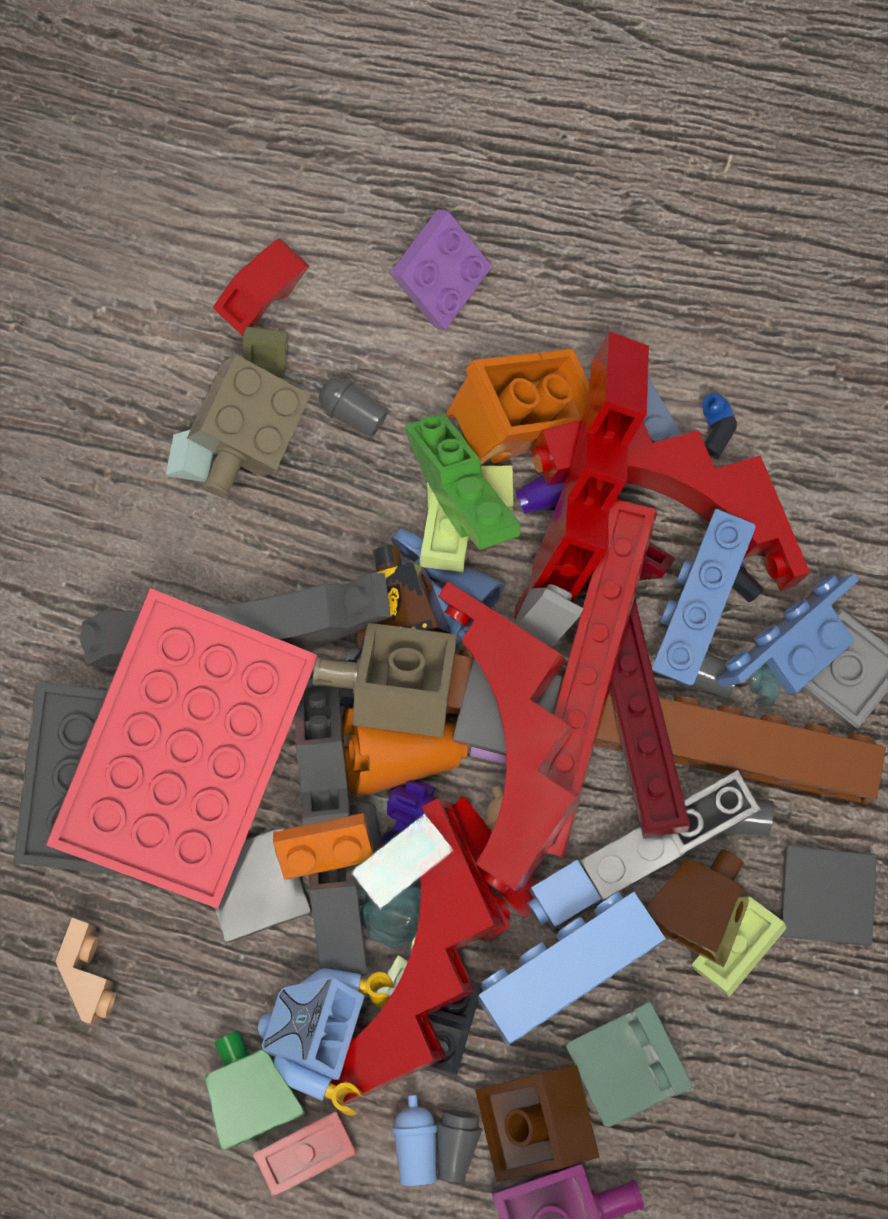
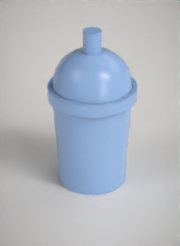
[392,1095,438,1186]

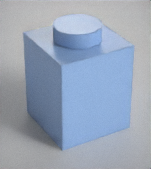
[527,860,601,931]

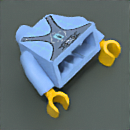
[258,968,395,1116]

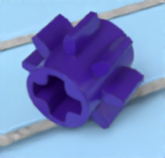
[387,780,436,837]

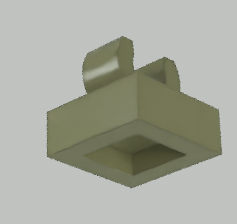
[243,325,288,376]

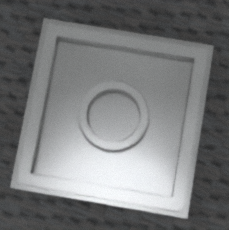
[801,609,888,731]

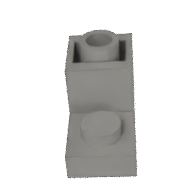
[509,584,583,648]

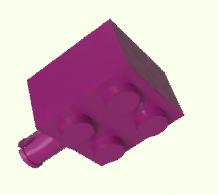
[491,1163,645,1219]

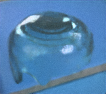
[361,879,421,947]

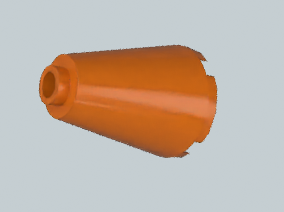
[343,708,468,797]

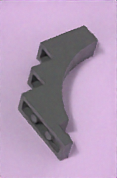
[80,572,391,667]
[295,675,367,975]

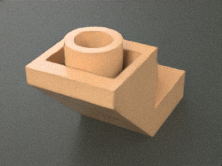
[55,918,116,1026]

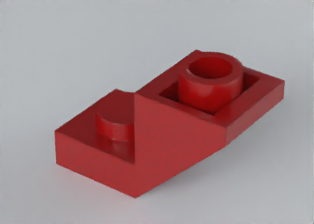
[213,238,309,336]

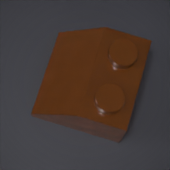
[475,1065,600,1182]

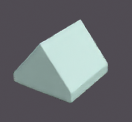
[166,429,214,482]

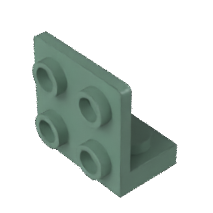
[566,1001,693,1128]

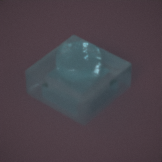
[749,663,781,706]

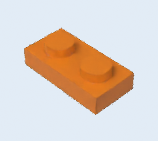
[273,813,375,880]

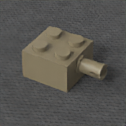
[187,354,311,498]
[313,623,457,737]

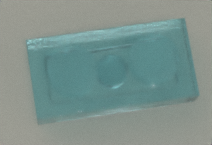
[351,813,454,909]

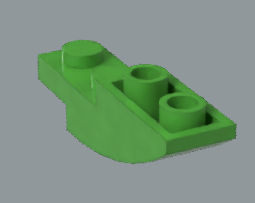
[405,413,520,550]

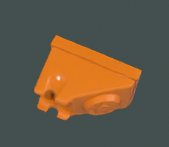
[446,349,589,465]

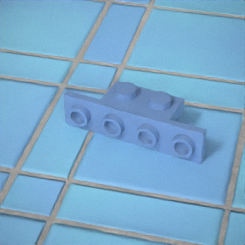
[652,509,755,686]
[716,573,859,694]

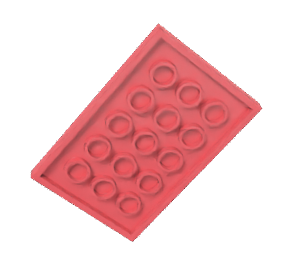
[46,588,318,908]

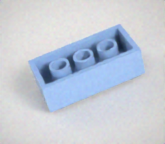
[478,891,666,1046]

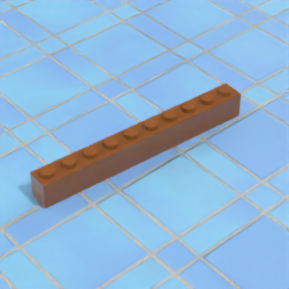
[447,650,886,805]

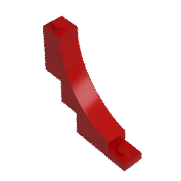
[514,331,649,619]
[531,420,810,591]
[438,582,581,893]
[328,798,506,1105]

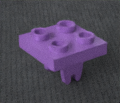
[390,209,492,330]

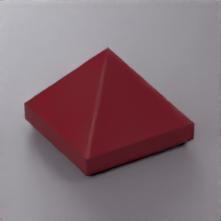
[639,543,675,581]

